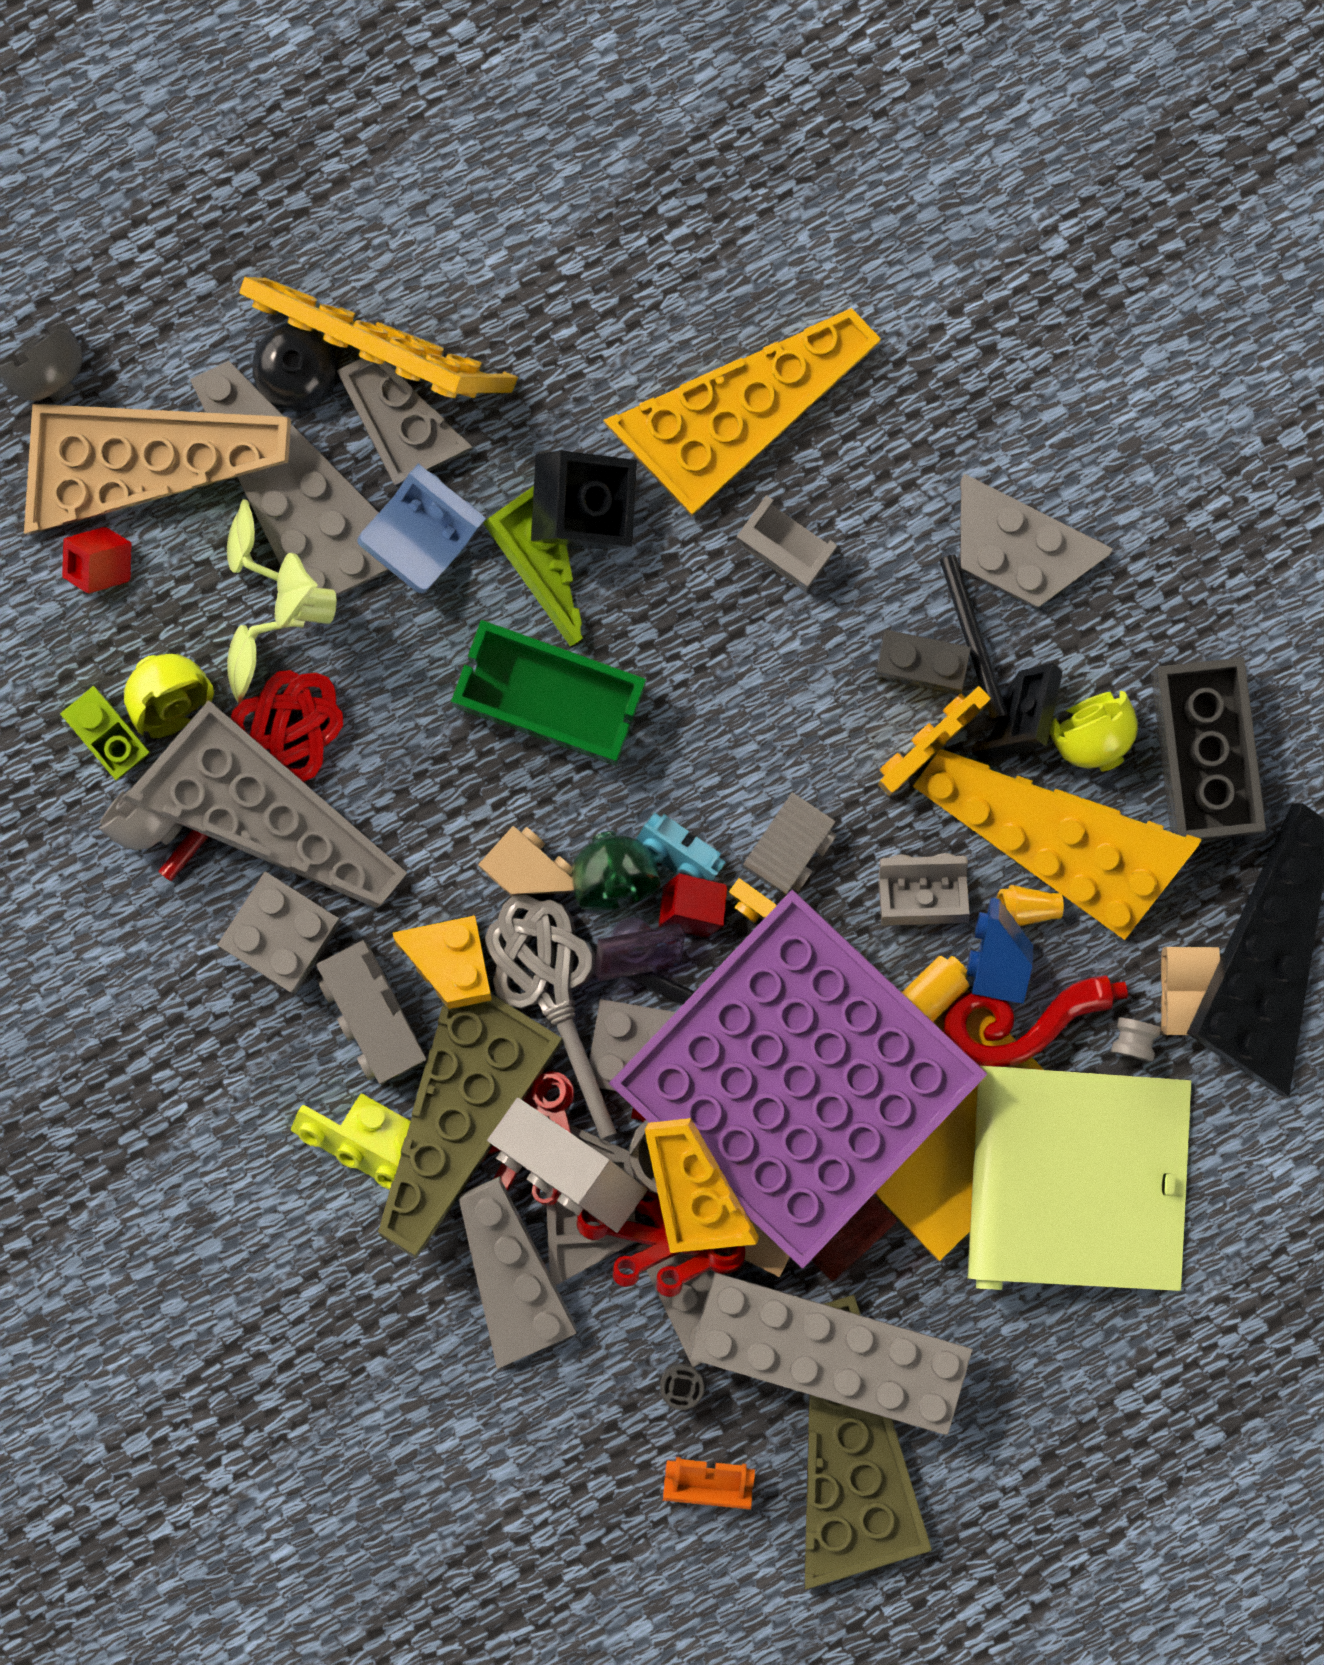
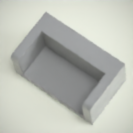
[736,495,838,592]

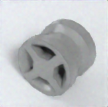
[1111,1017,1161,1062]

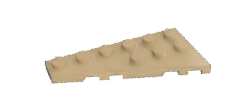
[24,404,291,535]

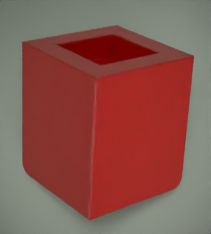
[62,527,132,594]
[658,873,727,937]

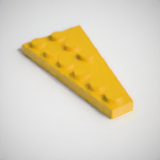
[239,277,518,398]

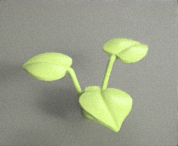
[227,499,337,703]

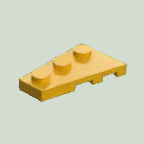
[878,686,991,797]
[644,1118,760,1253]

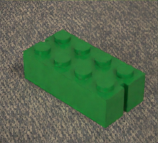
[451,620,646,766]

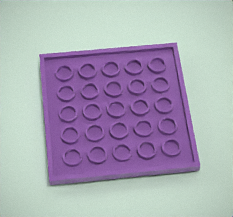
[608,889,987,1269]

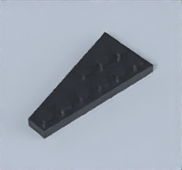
[1186,803,1324,1096]

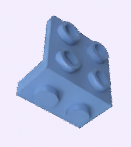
[357,463,486,593]

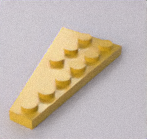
[603,308,881,517]
[913,749,1202,940]

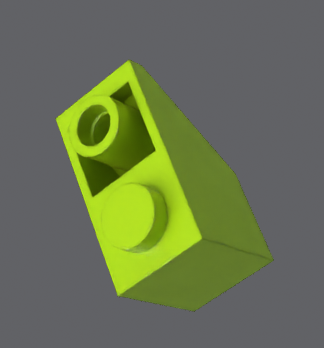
[60,686,150,781]

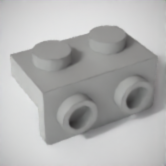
[878,853,970,926]

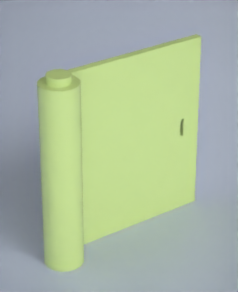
[967,1066,1191,1291]

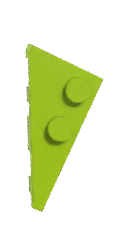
[483,486,583,646]

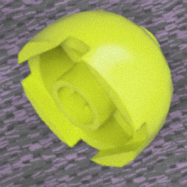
[124,654,214,738]
[1049,691,1138,771]

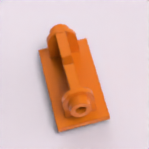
[663,1457,755,1510]

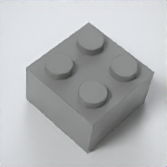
[217,871,342,994]

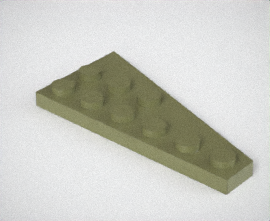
[378,994,563,1259]

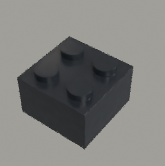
[531,450,637,550]

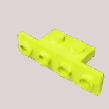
[291,1093,411,1190]

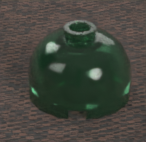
[572,831,661,911]

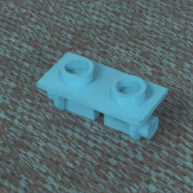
[633,812,726,881]

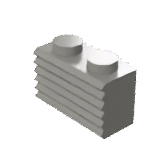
[742,792,837,896]

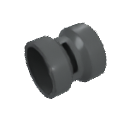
[660,1364,704,1410]

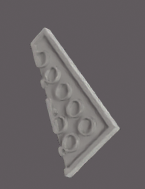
[190,361,390,597]

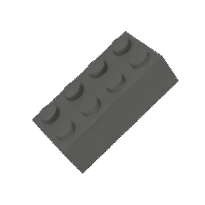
[1151,657,1266,841]

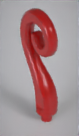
[944,975,1128,1068]

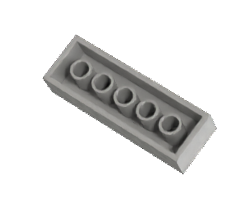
[689,1272,973,1436]

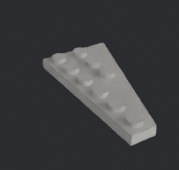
[123,700,407,908]

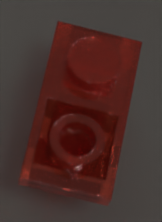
[811,1195,898,1281]

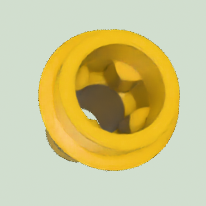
[997,885,1064,926]

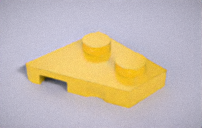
[393,916,492,1009]

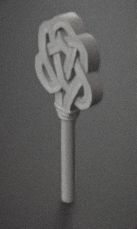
[485,895,617,1139]

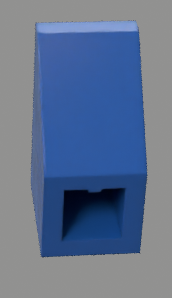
[966,898,1033,1004]

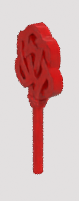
[158,670,344,882]

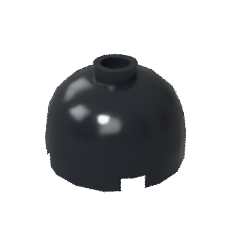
[252,325,338,412]

